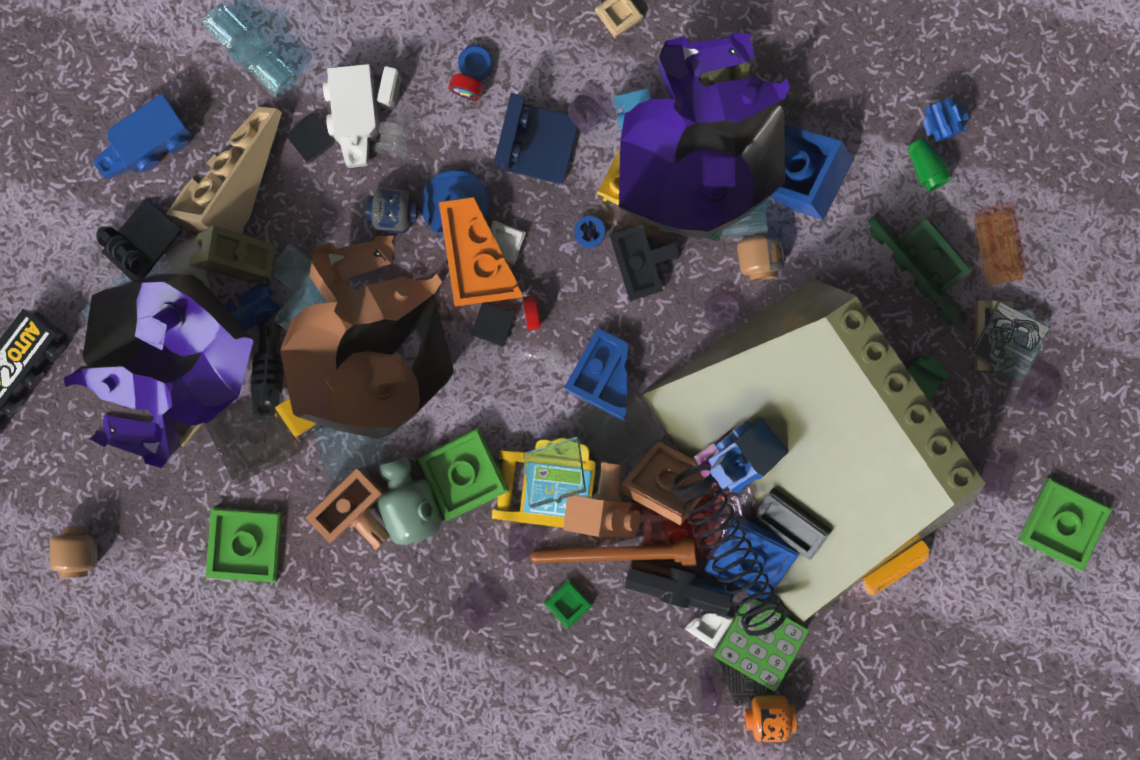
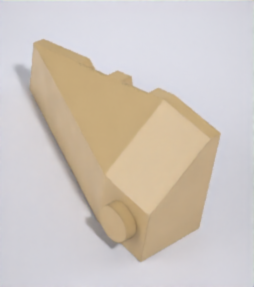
[165,107,282,234]

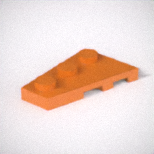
[439,197,524,306]

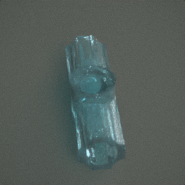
[201,3,298,98]

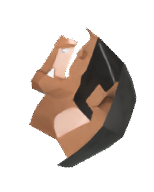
[280,236,454,439]

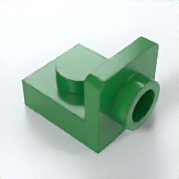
[906,355,950,402]

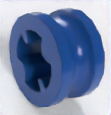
[574,216,605,248]

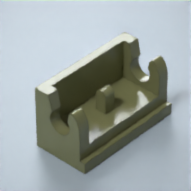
[189,225,276,283]

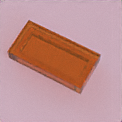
[974,211,1023,286]

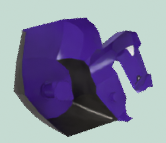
[619,33,790,240]
[64,274,253,468]

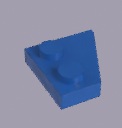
[564,328,629,421]

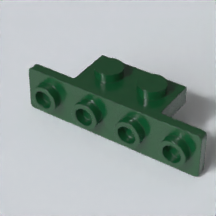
[868,212,973,328]

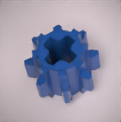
[922,97,970,142]

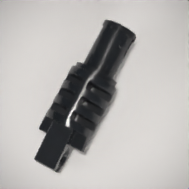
[250,322,284,420]

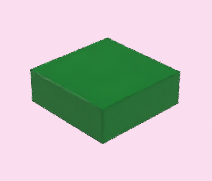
[544,579,593,629]

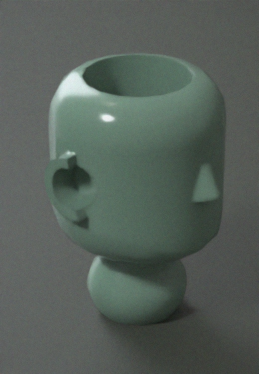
[378,455,442,545]

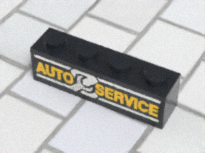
[0,309,68,434]

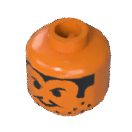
[744,695,797,742]

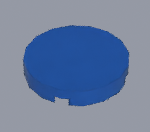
[421,169,490,237]

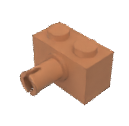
[563,462,641,538]
[306,467,390,550]

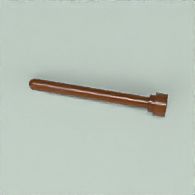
[530,537,698,566]

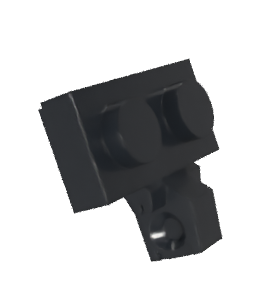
[609,224,680,302]

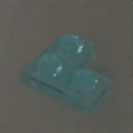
[272,243,340,330]

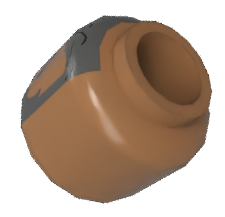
[737,229,785,281]
[50,526,97,578]

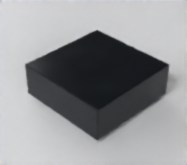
[286,114,335,164]
[471,303,515,347]

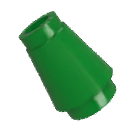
[907,138,953,192]

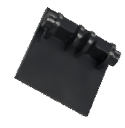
[96,199,182,281]

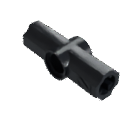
[624,560,734,616]

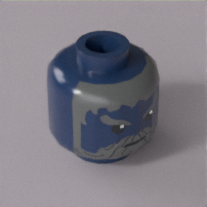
[366,188,418,234]

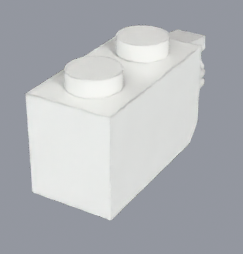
[323,64,380,168]

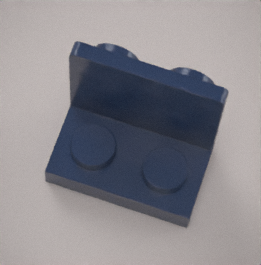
[494,93,579,185]

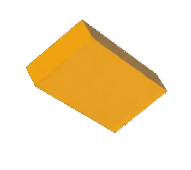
[863,540,930,596]

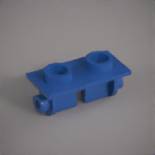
[224,283,282,331]

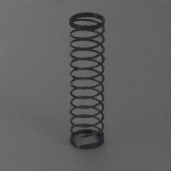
[670,465,787,636]

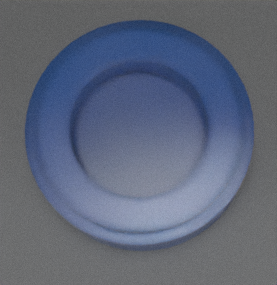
[458,45,493,81]

